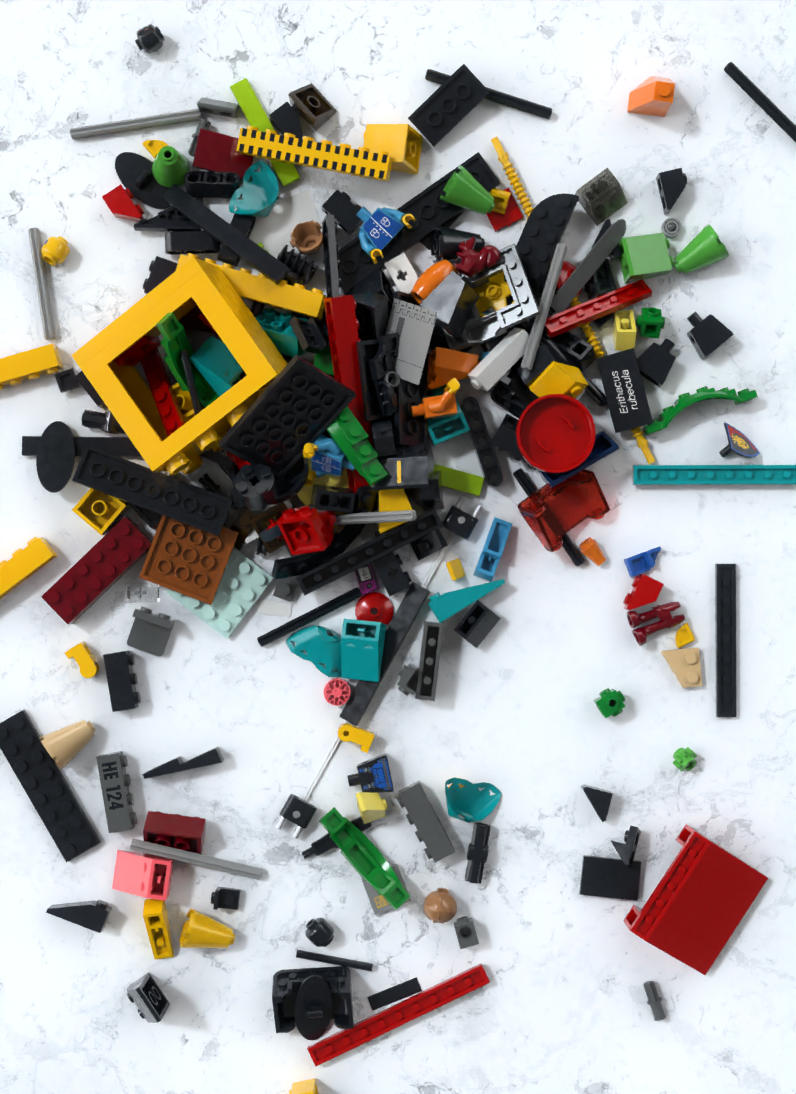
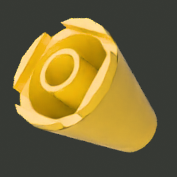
[179,908,235,948]

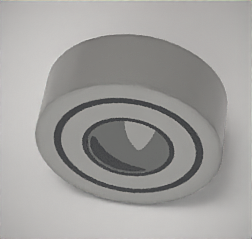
[661,218,681,238]

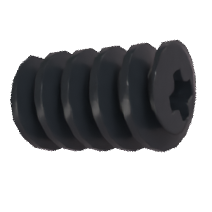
[277,244,318,284]

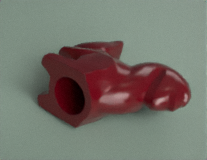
[454,237,500,277]

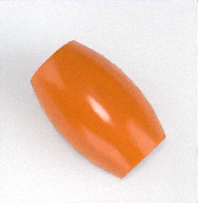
[411,260,458,304]

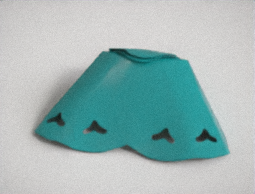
[229,160,280,217]
[286,625,341,677]
[445,777,501,823]

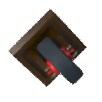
[249,502,288,554]

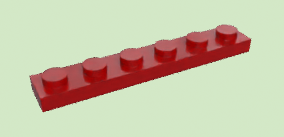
[544,279,652,338]
[141,348,185,437]

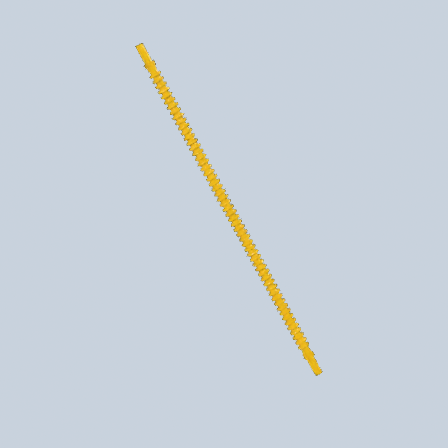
[491,137,655,464]

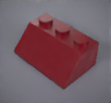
[143,811,206,854]

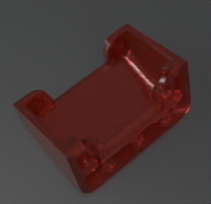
[517,469,610,552]

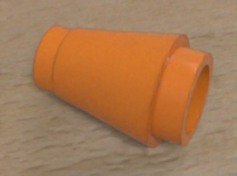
[579,537,606,566]

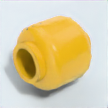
[41,236,70,266]

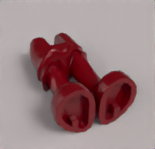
[627,602,685,646]

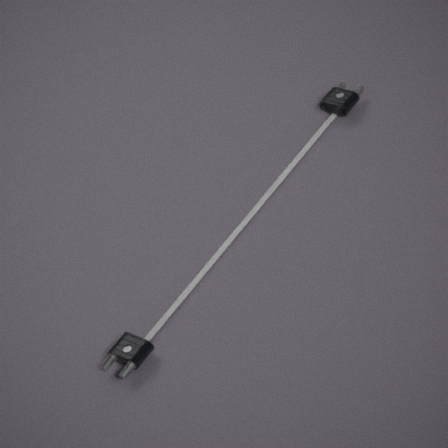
[275,495,483,839]

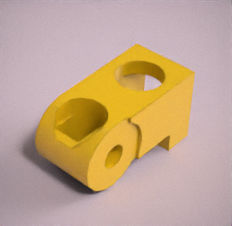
[65,642,99,678]
[338,723,374,753]

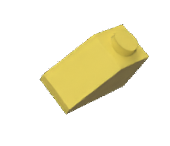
[613,309,637,351]
[356,792,388,824]

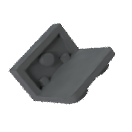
[127,606,175,656]

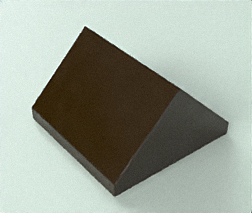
[288,83,337,131]

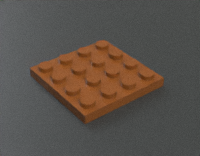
[139,516,239,605]

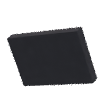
[579,855,641,901]

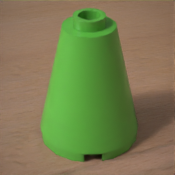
[152,146,190,188]
[440,165,495,215]
[674,224,729,274]

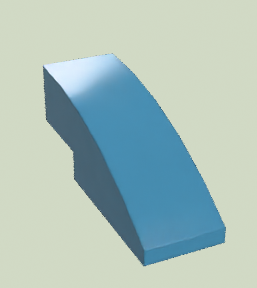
[473,517,512,582]

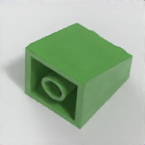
[618,233,674,284]

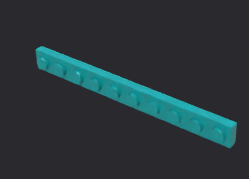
[633,465,796,485]

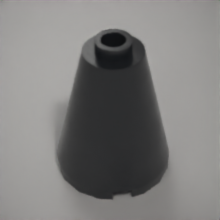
[430,226,485,264]

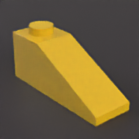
[143,899,174,959]

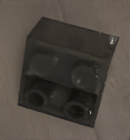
[575,167,628,226]

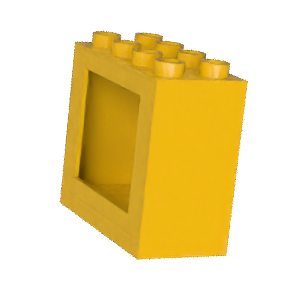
[71,257,288,476]

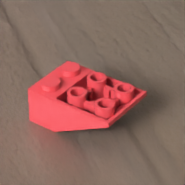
[112,850,175,901]

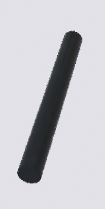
[180,349,202,415]
[296,950,373,971]

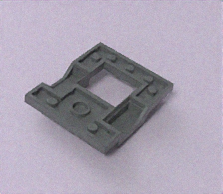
[443,244,541,351]

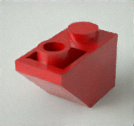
[102,184,144,222]
[623,574,664,610]

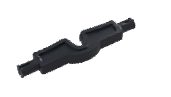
[302,816,374,859]

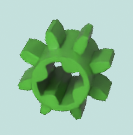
[672,747,697,772]

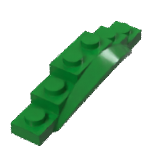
[156,312,219,408]
[643,386,758,436]
[326,406,388,486]
[319,807,410,910]

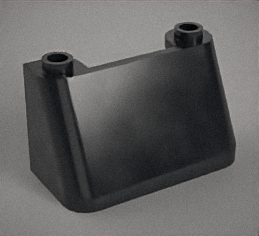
[491,355,585,418]
[272,966,354,1033]

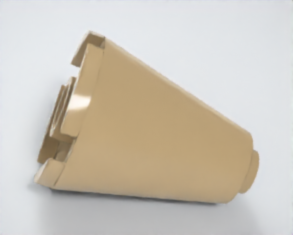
[39,720,96,770]

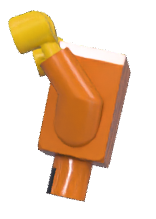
[411,378,460,420]

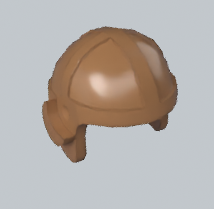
[289,220,324,255]
[423,888,457,924]

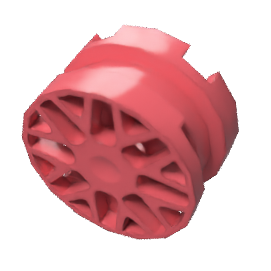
[324,678,351,706]

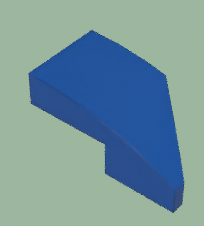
[624,546,661,577]

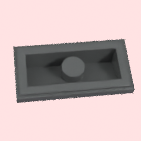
[197,98,239,118]

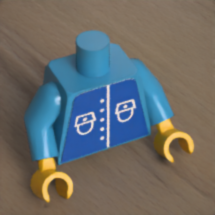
[356,206,416,264]
[303,434,355,486]

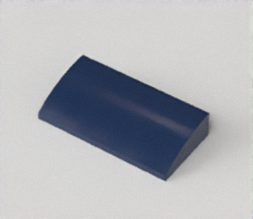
[538,431,620,488]

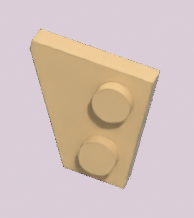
[661,648,702,688]

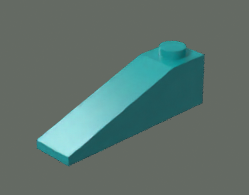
[428,579,506,623]

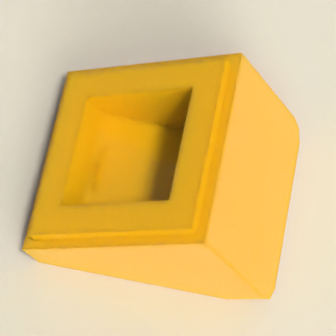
[491,188,511,214]
[446,558,465,581]

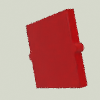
[486,188,523,232]

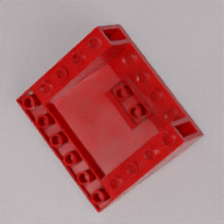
[623,824,768,975]

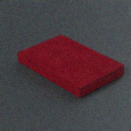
[192,128,253,180]

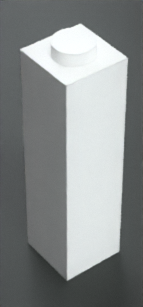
[468,327,529,391]

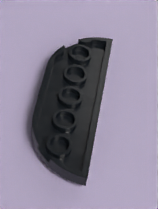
[516,193,579,300]

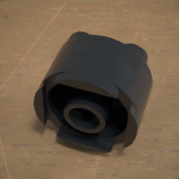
[235,464,278,510]

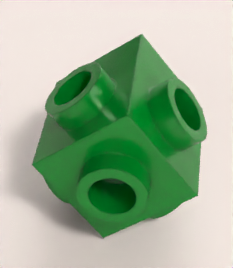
[636,307,665,338]
[593,688,625,718]

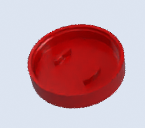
[516,394,596,474]

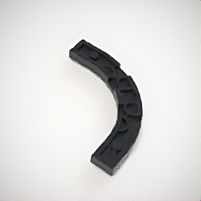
[271,485,378,580]

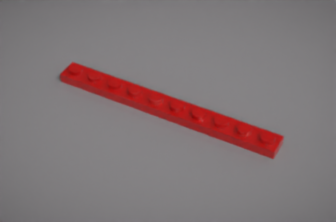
[307,963,490,1067]

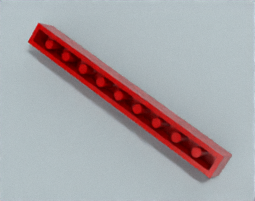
[324,295,374,493]

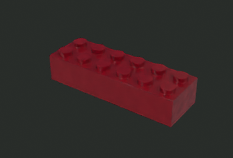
[41,516,152,625]

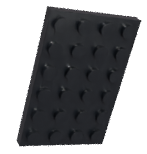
[218,354,356,480]

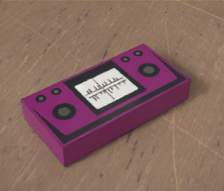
[355,563,380,595]

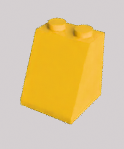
[363,124,423,174]
[379,489,413,534]

